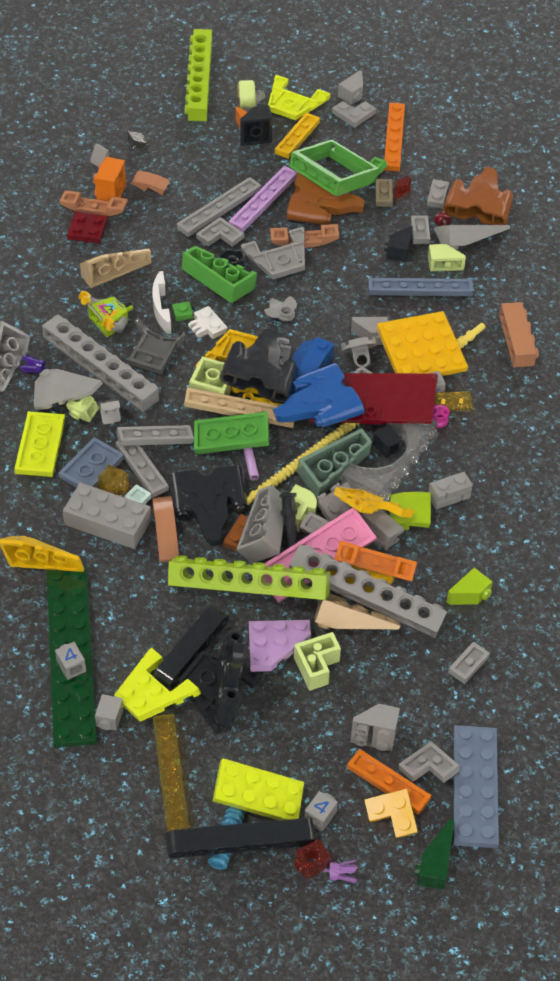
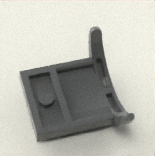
[128,318,185,375]

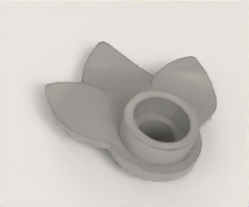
[264,296,297,322]

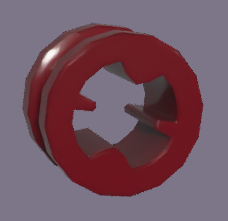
[434,212,451,226]

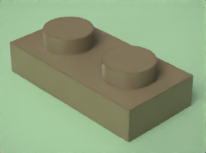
[375,179,393,207]

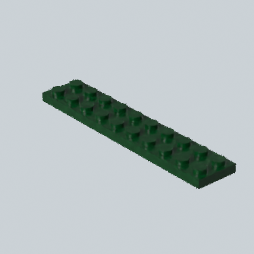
[46,566,97,748]

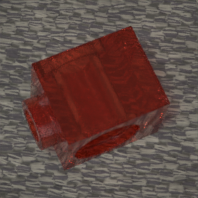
[294,839,331,879]

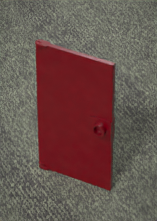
[310,373,438,424]

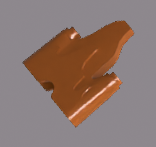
[442,166,513,225]
[287,173,365,225]

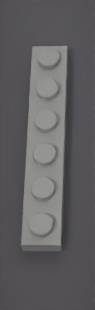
[177,177,261,237]

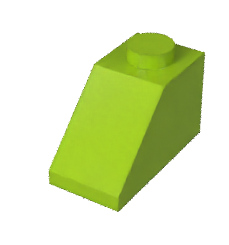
[446,568,493,605]

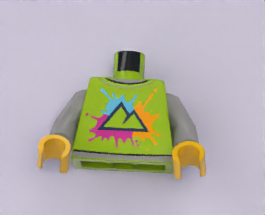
[78,291,133,337]

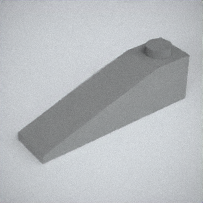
[435,225,510,250]
[0,321,30,392]
[34,369,103,410]

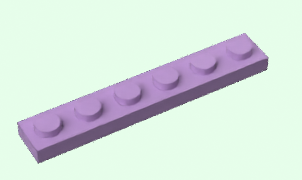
[228,166,298,232]

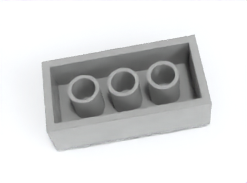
[63,483,151,549]

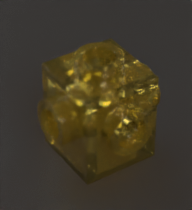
[98,464,129,496]

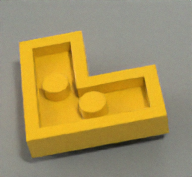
[365,789,418,838]

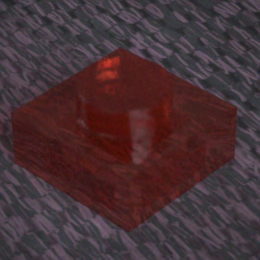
[394,176,411,199]

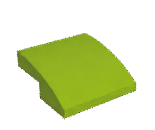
[390,492,431,530]

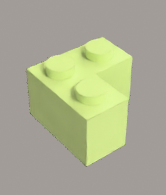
[294,632,341,691]

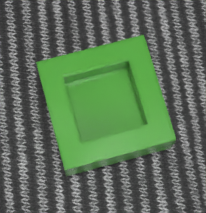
[370,157,388,176]
[172,301,193,321]

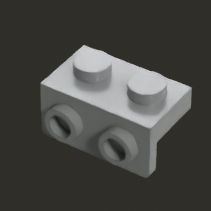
[316,482,352,522]

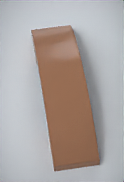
[59,190,128,216]
[270,224,339,248]
[152,496,179,562]

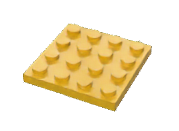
[376,311,468,376]

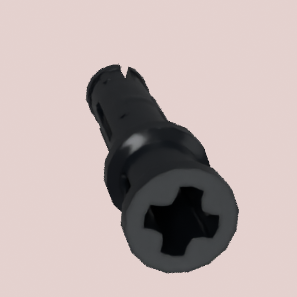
[279,493,298,550]

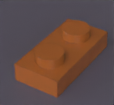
[223,514,248,553]

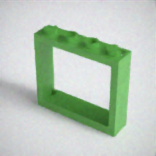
[289,140,379,196]

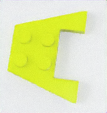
[268,75,330,120]
[114,648,201,722]

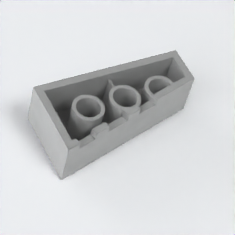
[236,485,284,564]

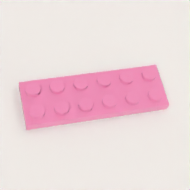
[265,507,377,603]

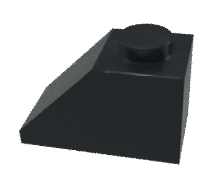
[384,226,413,262]

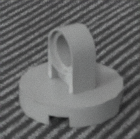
[341,337,377,368]

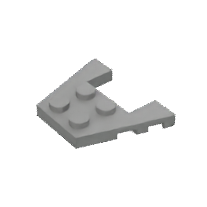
[241,227,305,279]

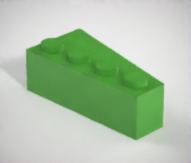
[181,246,257,304]

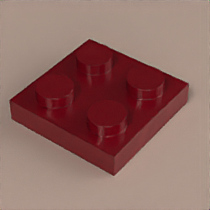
[67,212,108,244]

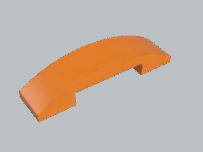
[334,541,417,581]

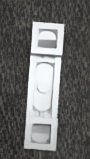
[152,271,171,334]

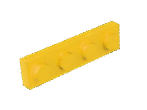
[275,113,320,159]

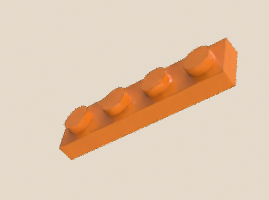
[347,749,431,815]

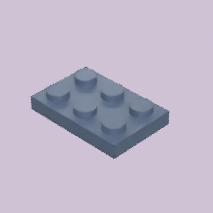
[58,437,124,488]

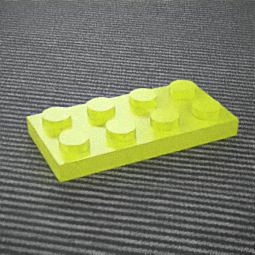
[14,411,65,477]
[213,758,304,820]

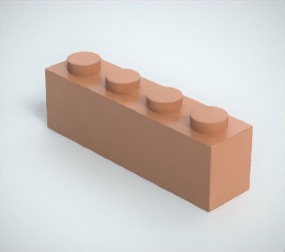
[499,302,538,367]

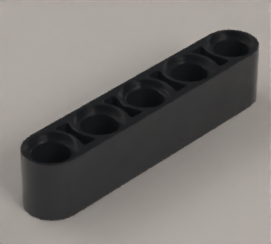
[153,606,229,689]

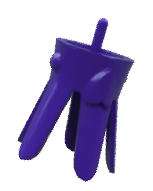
[20,354,48,374]

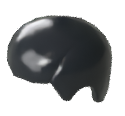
[219,250,245,266]

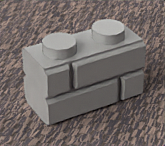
[428,472,473,510]

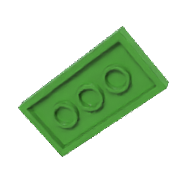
[194,412,270,454]

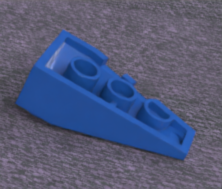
[290,337,334,396]

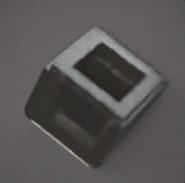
[127,131,148,149]

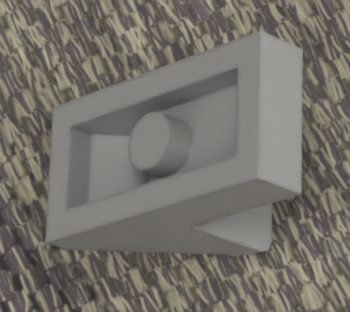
[97,399,121,424]

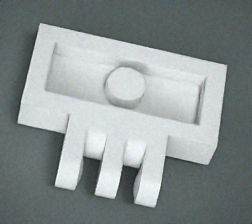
[188,306,228,339]

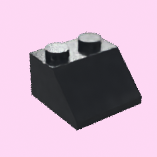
[240,105,273,146]

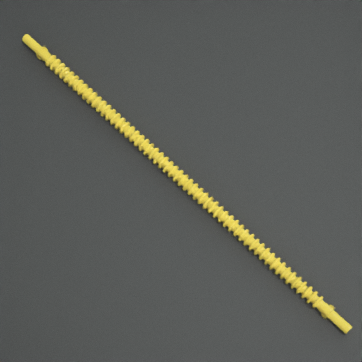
[240,323,486,510]

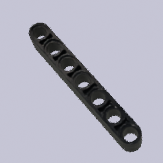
[165,818,317,858]

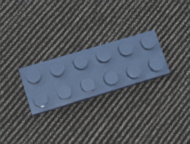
[453,725,499,848]

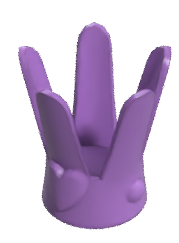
[323,859,357,883]

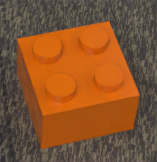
[93,157,126,201]

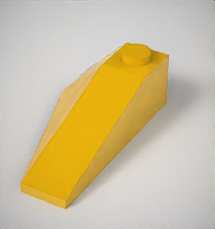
[0,536,85,572]

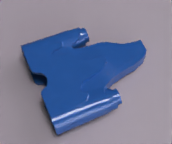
[273,363,364,428]

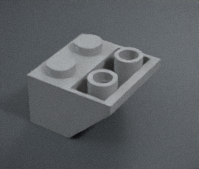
[350,704,400,751]

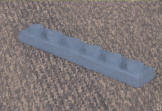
[368,278,473,296]

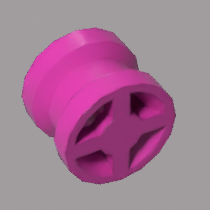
[432,404,450,428]

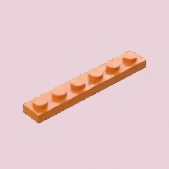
[384,103,405,172]

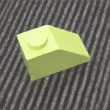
[428,244,466,271]

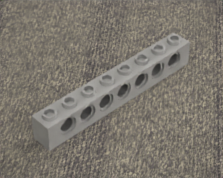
[42,314,159,412]
[289,544,447,638]

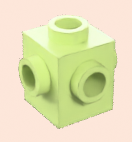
[66,396,99,422]

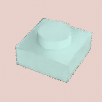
[124,484,152,504]

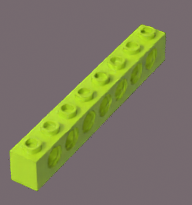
[185,29,212,121]
[168,556,330,600]

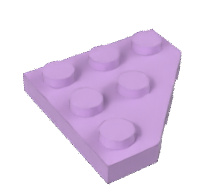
[249,620,311,672]

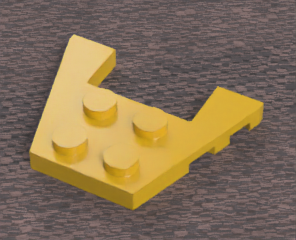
[196,329,258,367]
[334,487,414,518]

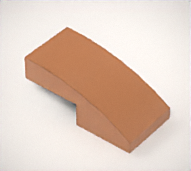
[131,171,170,195]

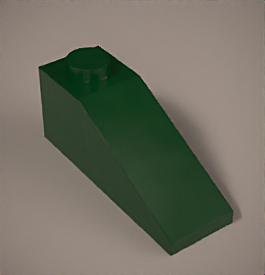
[414,819,454,890]

